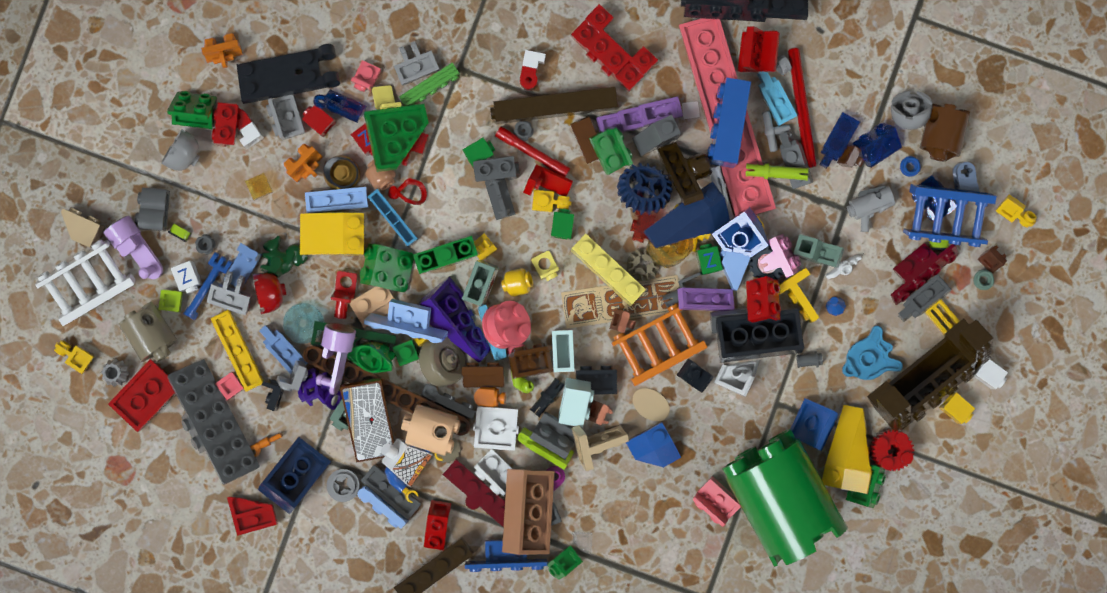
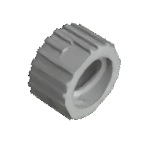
[776,55,792,75]

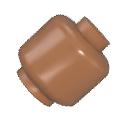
[365,160,396,190]

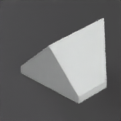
[714,359,760,397]

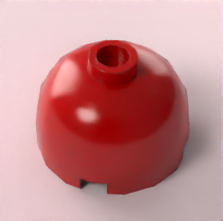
[253,273,287,315]

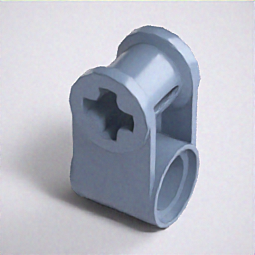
[952,162,980,192]

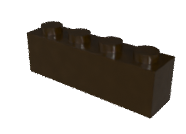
[394,537,474,593]

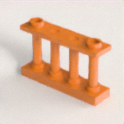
[611,303,708,386]

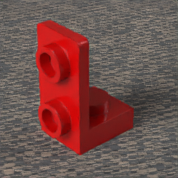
[523,164,573,197]
[424,500,451,550]

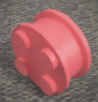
[482,301,531,349]

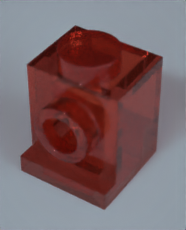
[630,210,656,243]

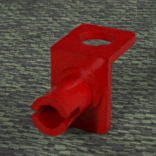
[331,270,358,319]

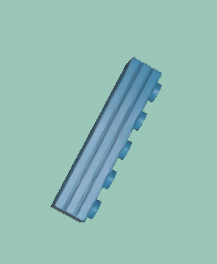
[368,189,418,247]

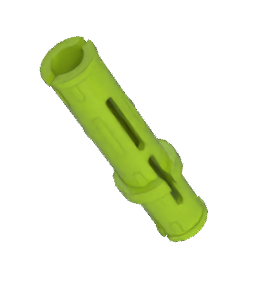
[746,163,809,181]

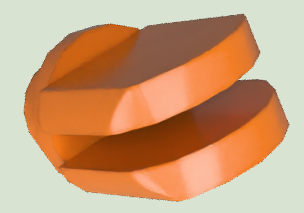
[474,387,506,407]

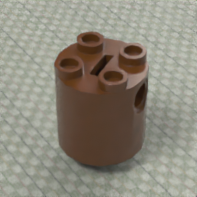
[919,104,970,162]

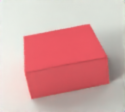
[215,372,244,400]

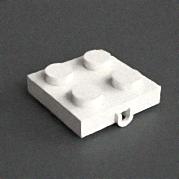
[473,406,519,451]

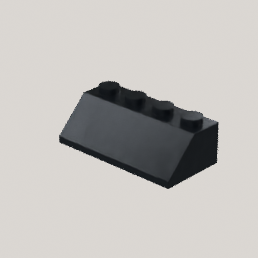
[716,309,804,363]

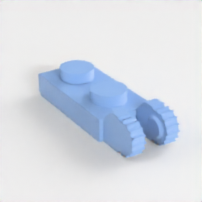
[357,486,409,529]

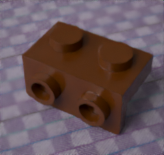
[508,343,553,379]
[462,363,504,388]

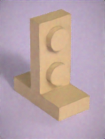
[572,425,629,472]

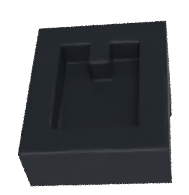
[677,358,713,393]
[262,379,284,411]

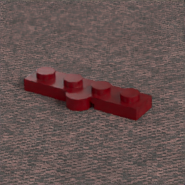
[442,459,505,527]

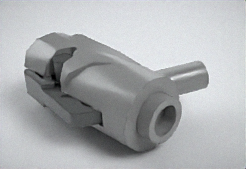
[847,186,895,232]

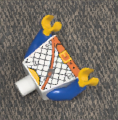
[381,438,444,503]

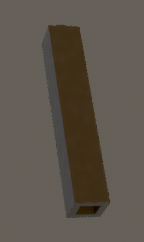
[490,87,618,125]

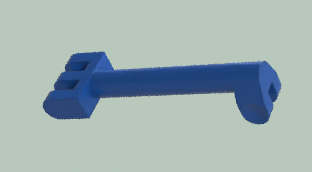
[183,252,233,321]

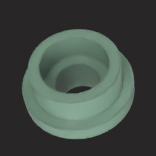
[973,270,994,290]

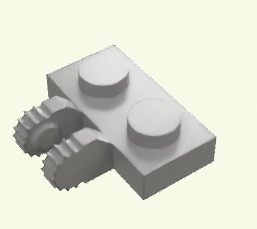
[394,41,439,86]
[207,271,252,315]

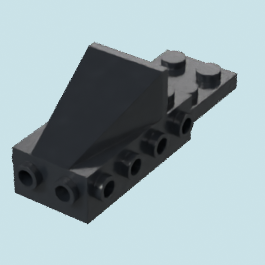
[681,0,808,22]

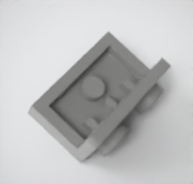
[266,94,306,140]

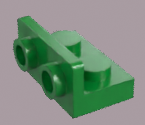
[589,127,633,175]
[846,465,886,508]

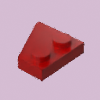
[227,496,278,536]

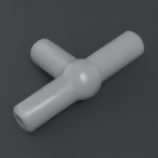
[762,111,791,152]

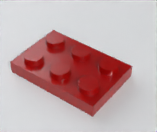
[108,359,176,432]

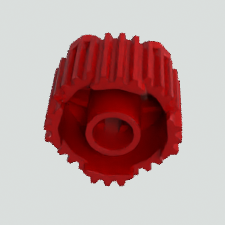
[869,429,915,471]

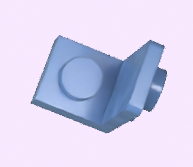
[224,243,262,287]

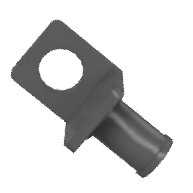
[662,272,701,308]

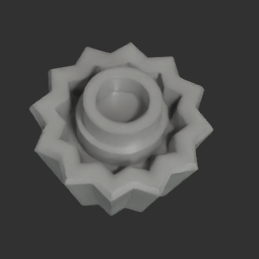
[101,358,130,387]

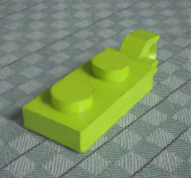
[517,427,574,470]

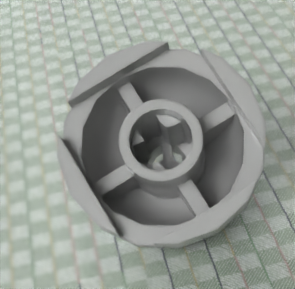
[891,91,932,130]
[161,129,200,171]

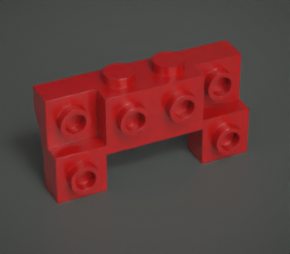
[571,4,658,92]

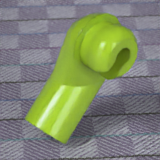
[510,368,534,393]

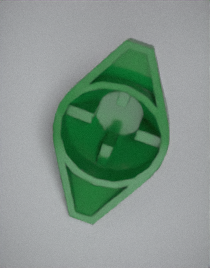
[347,342,396,373]

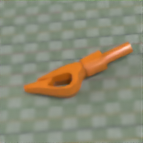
[250,433,282,457]

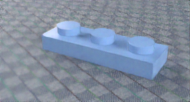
[305,187,369,213]

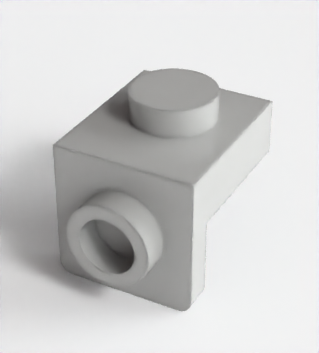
[277,360,308,391]

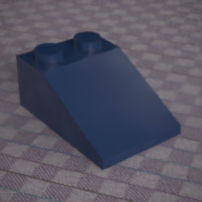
[257,437,331,514]

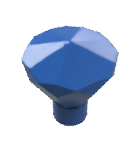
[826,297,846,316]

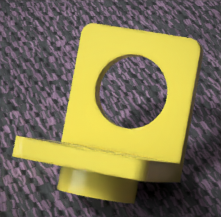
[372,85,402,110]
[531,251,560,281]

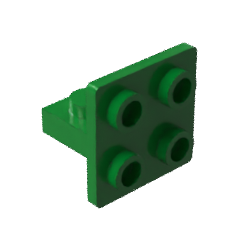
[167,91,217,129]

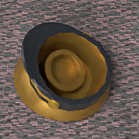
[323,155,361,190]

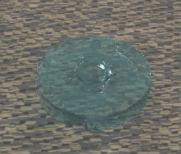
[283,303,324,344]

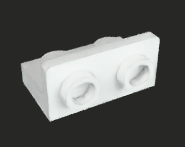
[474,449,512,496]

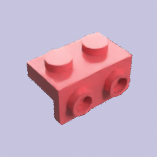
[692,476,741,527]

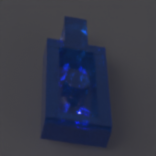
[819,112,860,169]

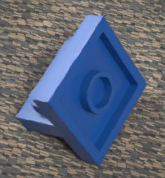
[790,398,839,451]

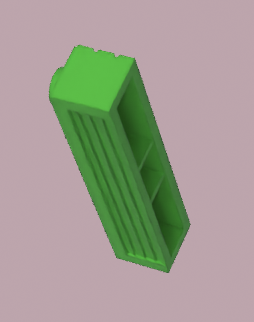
[399,62,460,106]

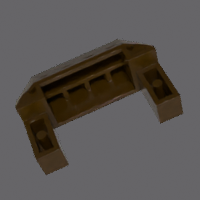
[867,318,994,432]

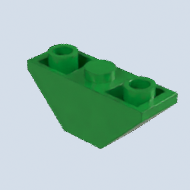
[413,236,478,274]

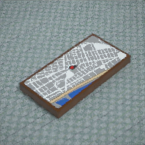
[340,378,395,463]

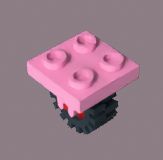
[749,234,801,280]

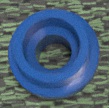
[900,156,921,177]

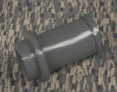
[796,351,823,368]

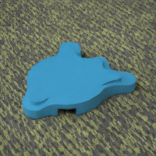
[842,326,903,380]

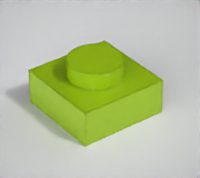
[158,290,183,312]

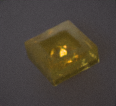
[245,173,273,201]

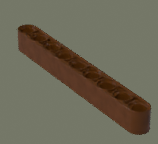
[303,346,471,436]

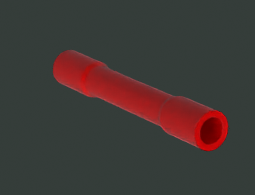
[495,126,571,177]

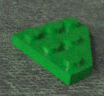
[364,104,429,172]

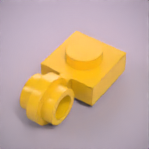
[532,190,572,213]
[996,194,1037,228]
[54,340,95,374]

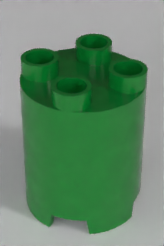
[722,429,848,567]

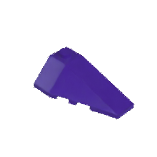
[417,276,491,363]

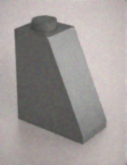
[632,115,681,157]

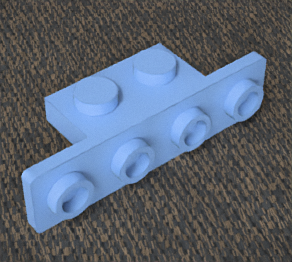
[364,299,448,343]

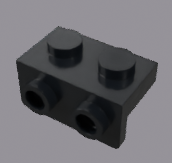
[576,365,617,395]

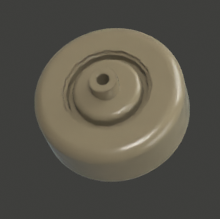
[419,337,466,387]

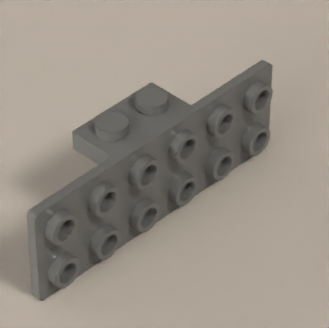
[167,360,260,485]

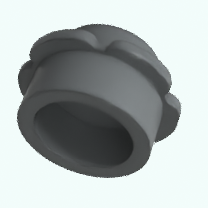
[513,121,534,141]
[195,234,216,255]

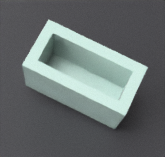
[552,330,574,372]
[559,378,594,427]

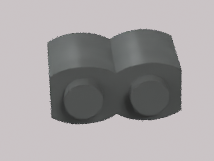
[135,187,170,232]

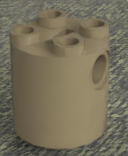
[119,302,177,362]

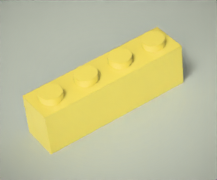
[571,233,646,306]

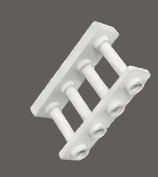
[35,239,135,326]

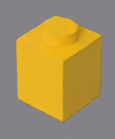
[939,392,975,424]

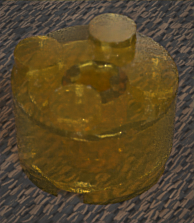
[646,238,694,268]

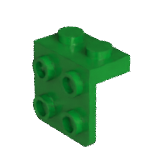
[360,244,414,293]

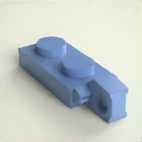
[259,325,308,374]

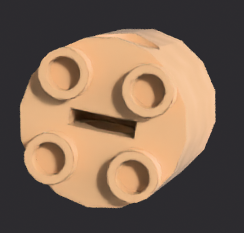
[401,404,461,456]

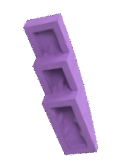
[596,97,683,133]

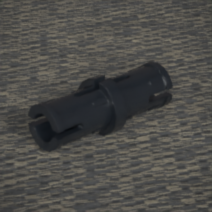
[530,378,565,418]

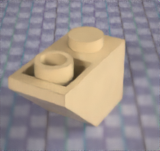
[61,207,105,248]

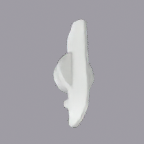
[825,255,862,279]

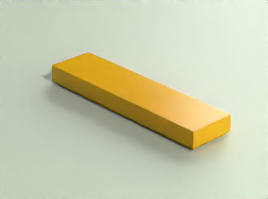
[210,310,264,392]

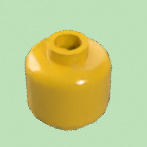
[501,268,533,297]

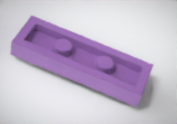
[677,288,735,311]

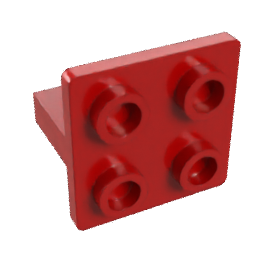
[738,26,780,72]

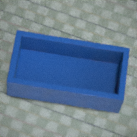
[707,77,751,168]

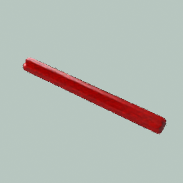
[788,48,816,168]

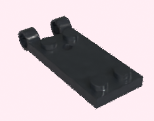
[236,44,340,104]

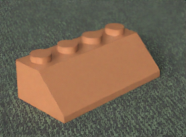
[502,469,554,555]

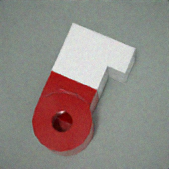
[520,50,546,91]
[237,108,264,149]

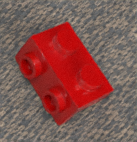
[212,102,239,147]
[746,276,781,322]

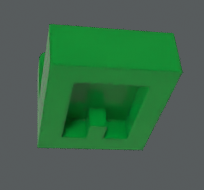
[548,545,583,580]

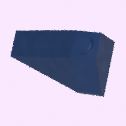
[644,181,730,248]

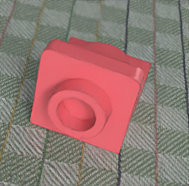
[351,60,381,92]

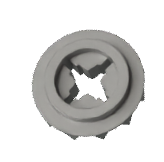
[327,469,360,502]

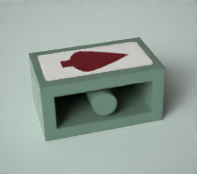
[462,260,499,307]

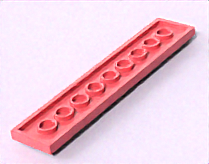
[679,18,776,216]

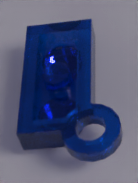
[313,89,367,123]

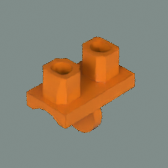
[201,33,243,68]
[284,144,323,182]

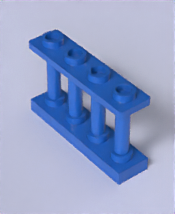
[903,184,997,247]

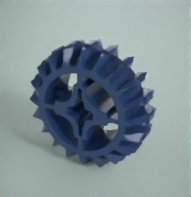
[617,163,672,215]

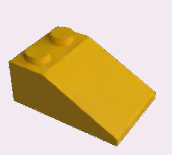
[300,213,364,256]

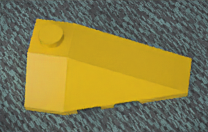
[822,405,872,494]

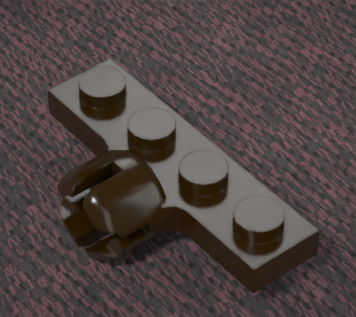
[657,142,712,206]

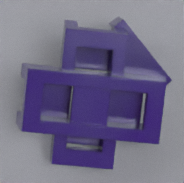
[298,367,342,410]

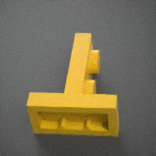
[779,268,820,323]

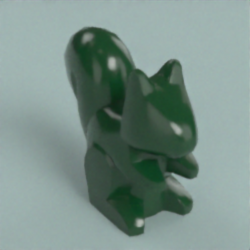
[260,236,308,278]

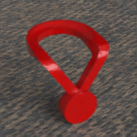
[388,178,427,205]

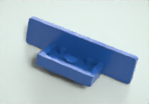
[465,539,548,572]

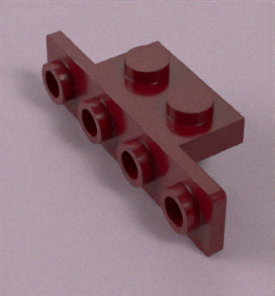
[891,243,959,305]

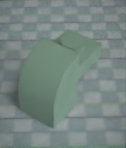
[793,234,844,268]

